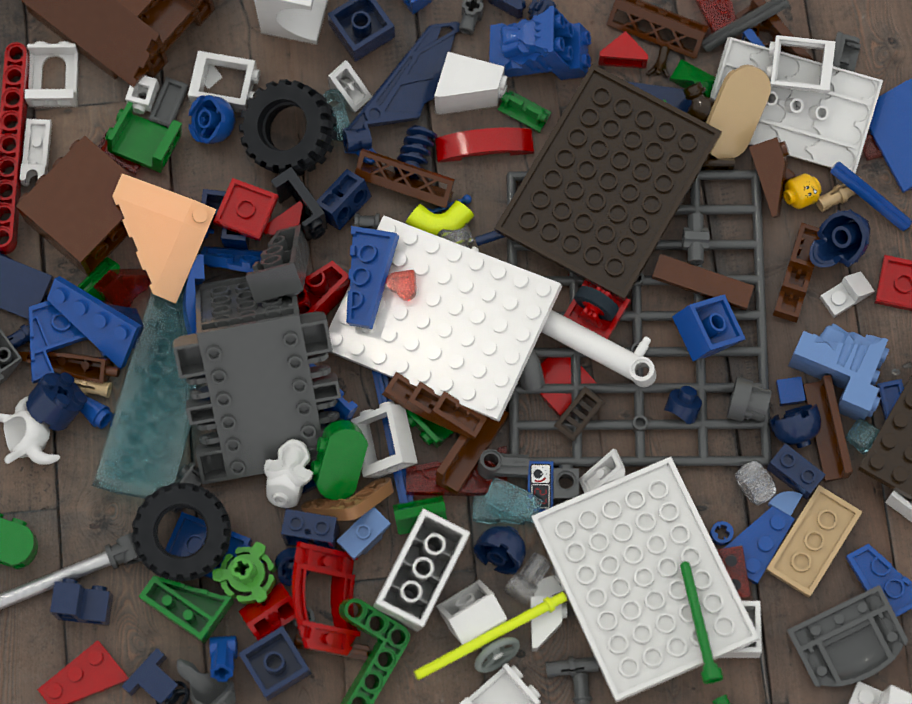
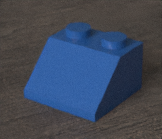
[672,294,745,361]

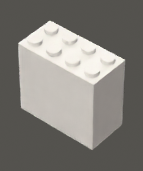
[373,509,470,632]

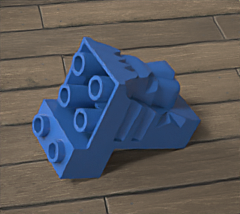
[489,6,591,80]

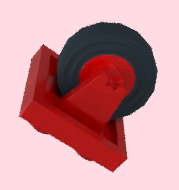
[563,280,630,340]

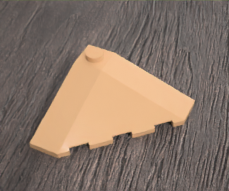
[112,173,216,304]

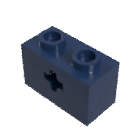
[767,443,826,500]

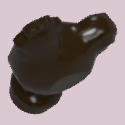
[683,82,715,123]

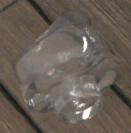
[437,223,474,248]

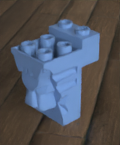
[788,323,889,423]

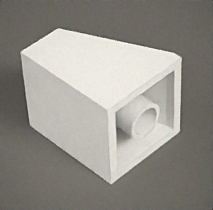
[434,52,508,115]

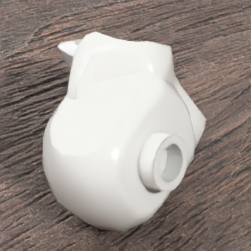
[264,439,313,509]

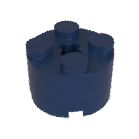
[26,372,87,431]

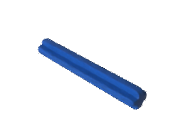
[830,162,912,231]

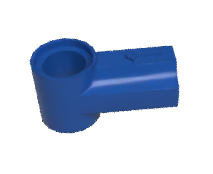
[210,636,238,682]

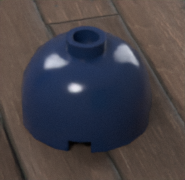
[769,404,822,448]
[473,526,526,574]

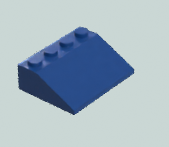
[869,79,912,193]

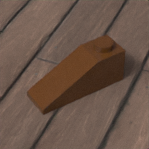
[749,137,790,218]

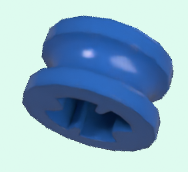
[710,521,734,546]

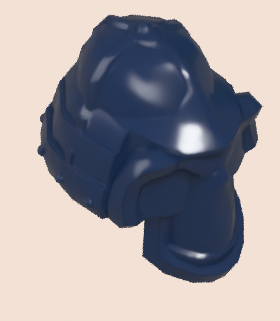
[809,209,871,268]

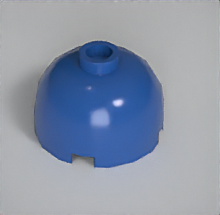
[188,95,235,144]

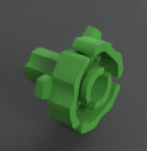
[213,542,276,604]

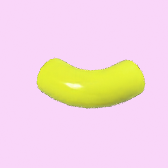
[405,200,474,238]

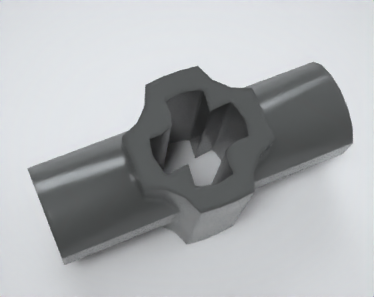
[459,0,484,35]
[682,213,709,265]

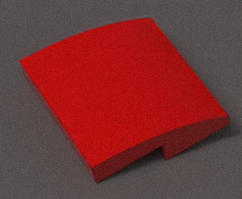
[539,347,596,417]

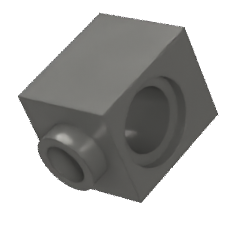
[553,465,579,503]

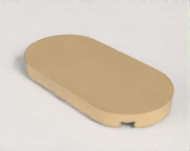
[706,65,771,159]

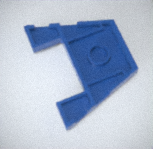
[28,301,108,384]

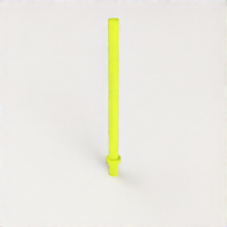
[414,592,567,681]

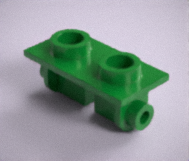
[498,90,552,133]

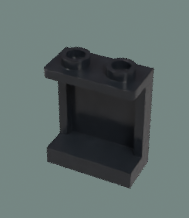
[271,167,328,241]

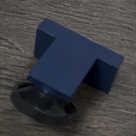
[121,648,190,704]

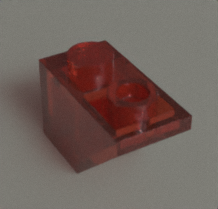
[93,268,151,307]

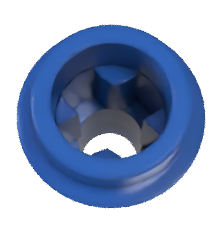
[80,397,113,429]

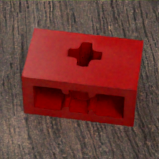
[238,583,295,641]

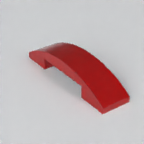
[435,127,534,163]

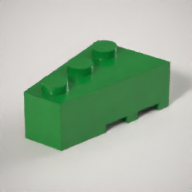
[138,576,234,644]

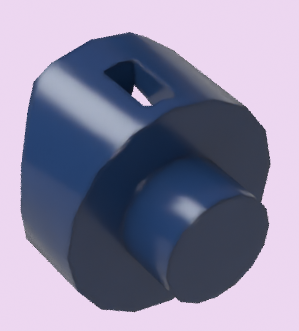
[664,386,702,424]
[275,547,310,586]

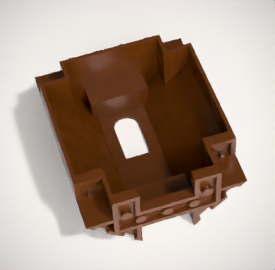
[21,0,215,88]

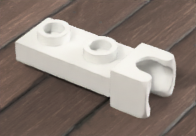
[20,119,52,187]

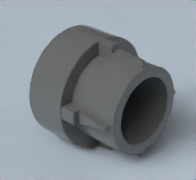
[726,376,772,422]

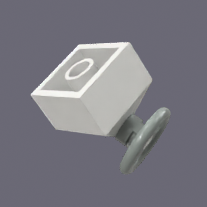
[436,580,520,673]

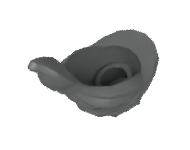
[176,659,236,704]

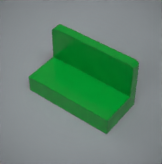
[393,495,447,535]

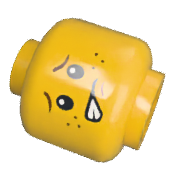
[783,174,821,209]

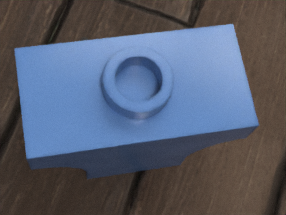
[336,507,391,560]

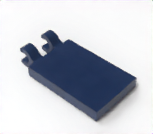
[0,255,54,320]

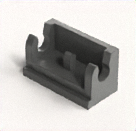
[833,32,861,72]

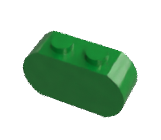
[310,420,368,500]
[0,513,38,570]

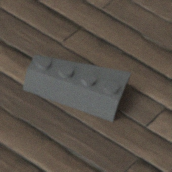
[245,224,310,303]

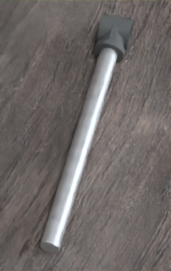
[0,533,142,610]

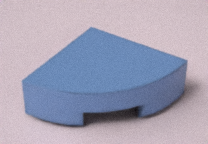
[768,491,803,516]

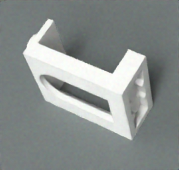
[25,41,79,107]

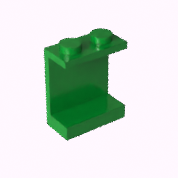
[105,102,182,173]

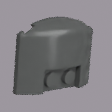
[787,585,909,687]

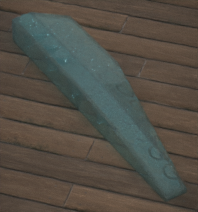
[91,249,200,498]

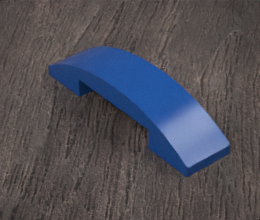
[183,254,205,335]

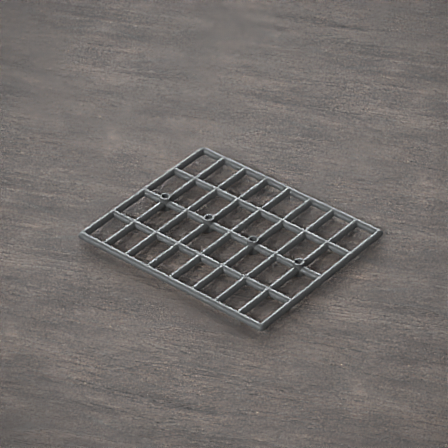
[506,170,772,467]

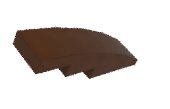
[773,222,820,323]
[382,372,487,439]

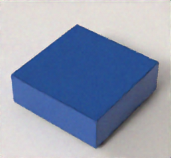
[776,377,806,406]

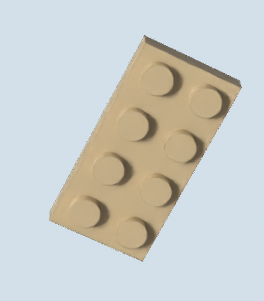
[765,485,862,598]

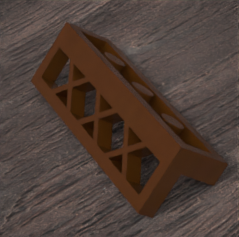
[606,0,709,59]
[734,0,814,61]
[355,148,455,208]
[803,375,853,482]
[435,411,509,495]

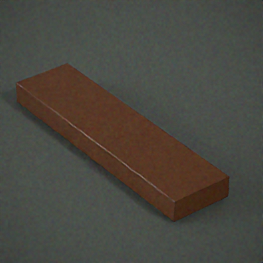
[651,254,754,311]

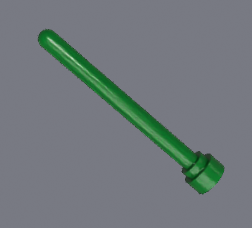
[680,561,724,684]

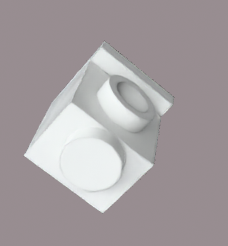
[125,76,160,114]

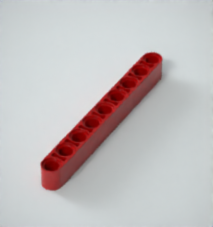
[0,42,30,254]

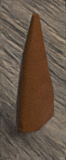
[18,352,120,384]

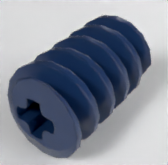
[394,125,438,180]

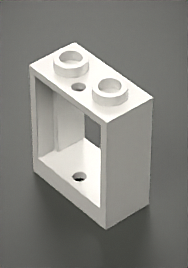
[766,35,835,93]
[188,51,260,113]
[351,401,418,478]

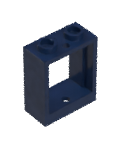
[281,509,340,550]

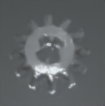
[735,460,777,505]

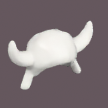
[0,396,60,465]

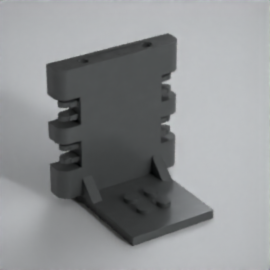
[173,276,344,485]

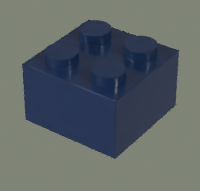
[327,0,395,62]
[238,626,312,701]

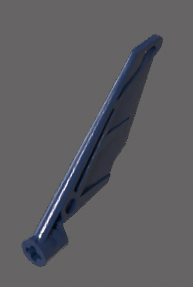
[342,21,460,153]

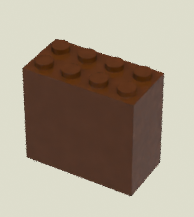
[16,136,133,276]

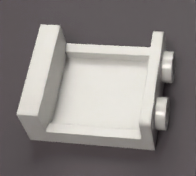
[459,663,541,704]

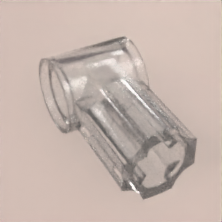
[504,552,552,606]

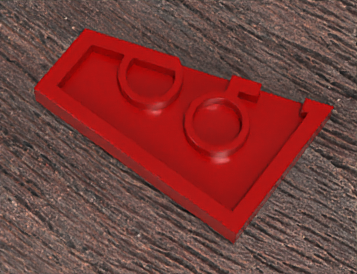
[37,640,129,704]

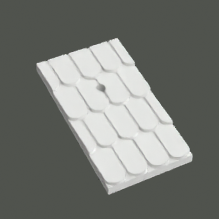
[710,37,883,173]

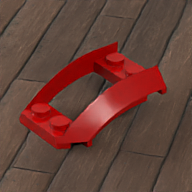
[292,542,361,656]

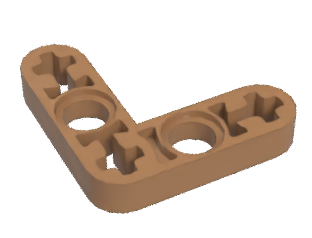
[301,477,394,521]

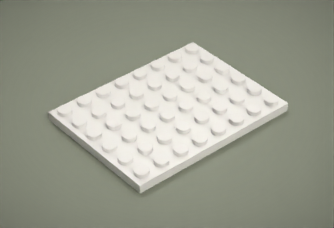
[329,215,562,422]
[531,457,759,703]

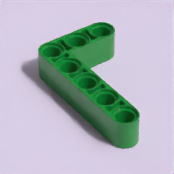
[339,599,410,704]

